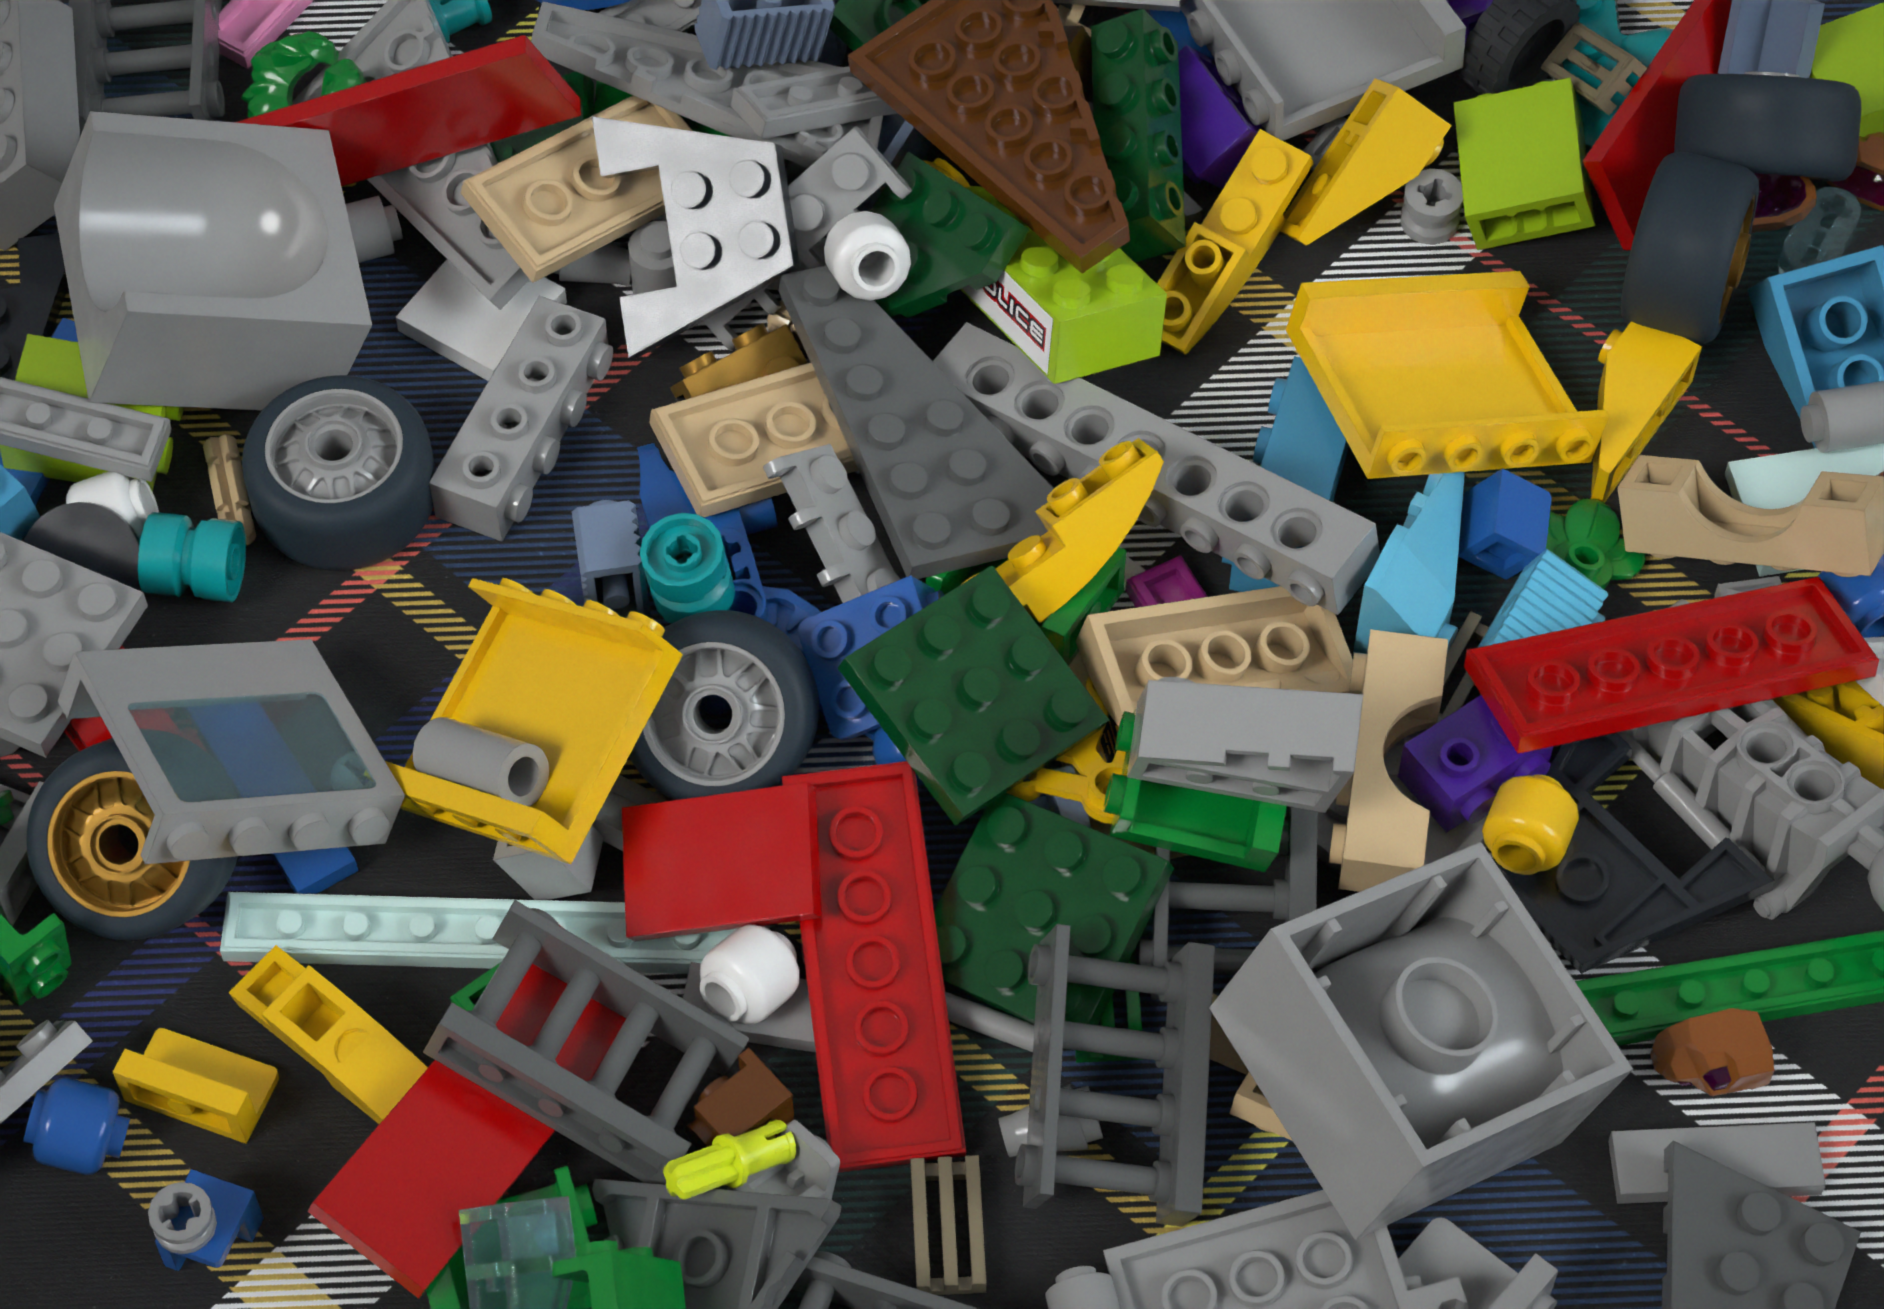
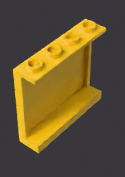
[1286,271,1609,479]
[361,578,683,864]

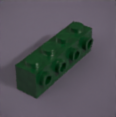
[1091,8,1186,263]

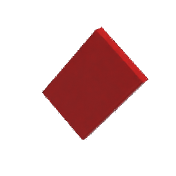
[622,782,822,941]

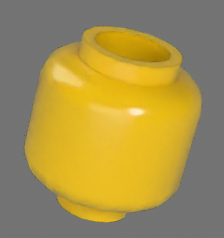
[1482,774,1579,875]

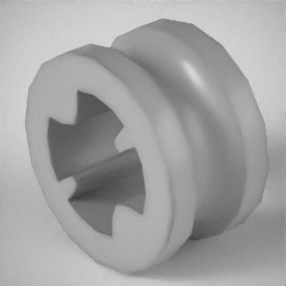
[148,1182,217,1254]

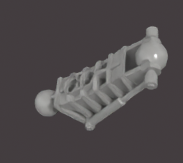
[1616,599,1884,920]

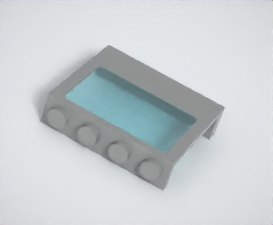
[58,639,405,864]

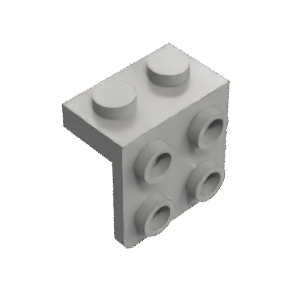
[1398,1218,1558,1309]

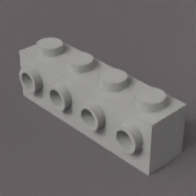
[429,295,613,541]

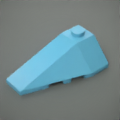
[1353,472,1465,654]

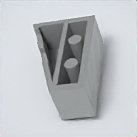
[1127,677,1363,813]

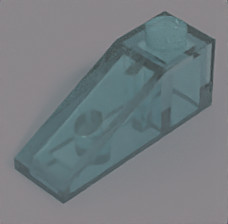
[459,1196,576,1309]

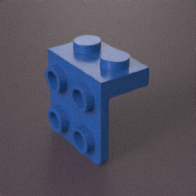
[798,575,944,741]

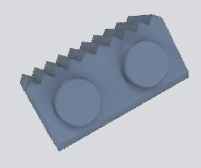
[694,0,835,70]
[572,500,651,618]

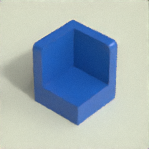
[1458,468,1552,580]
[155,1169,264,1271]

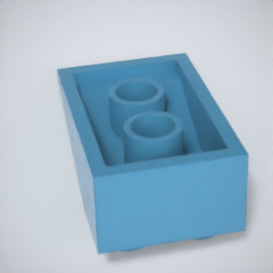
[1748,245,1884,448]

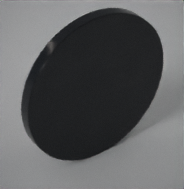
[23,502,141,591]

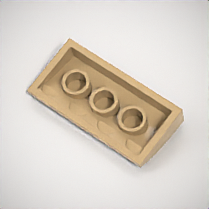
[1076,586,1361,727]

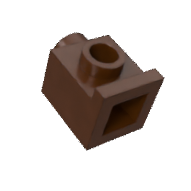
[685,1048,794,1150]

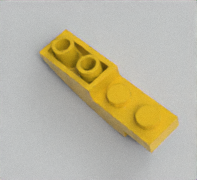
[1157,129,1314,355]
[962,438,1164,623]
[229,945,428,1124]

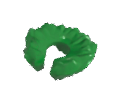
[241,31,366,118]

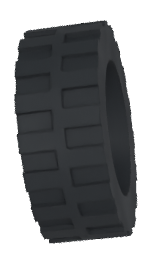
[1457,0,1580,95]

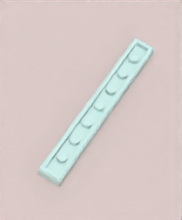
[220,892,736,974]

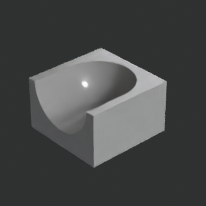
[54,111,372,410]
[1209,842,1633,1240]

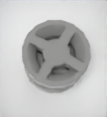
[1400,168,1463,245]

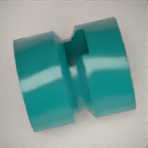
[138,512,246,602]
[640,513,735,624]

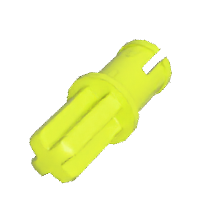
[663,1120,796,1200]

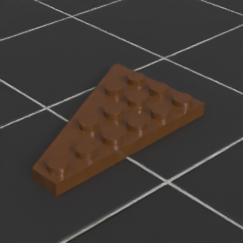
[848,0,1130,274]

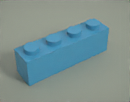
[1222,356,1350,592]

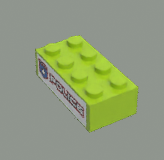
[961,186,1167,384]

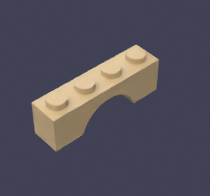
[1618,455,1884,577]
[1328,629,1448,892]

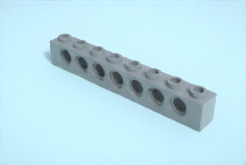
[933,322,1380,615]

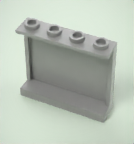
[1180,0,1466,141]

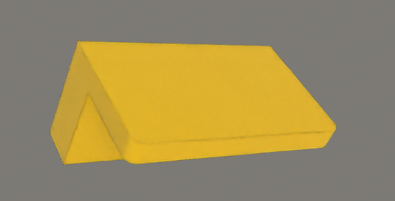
[113,1028,279,1144]

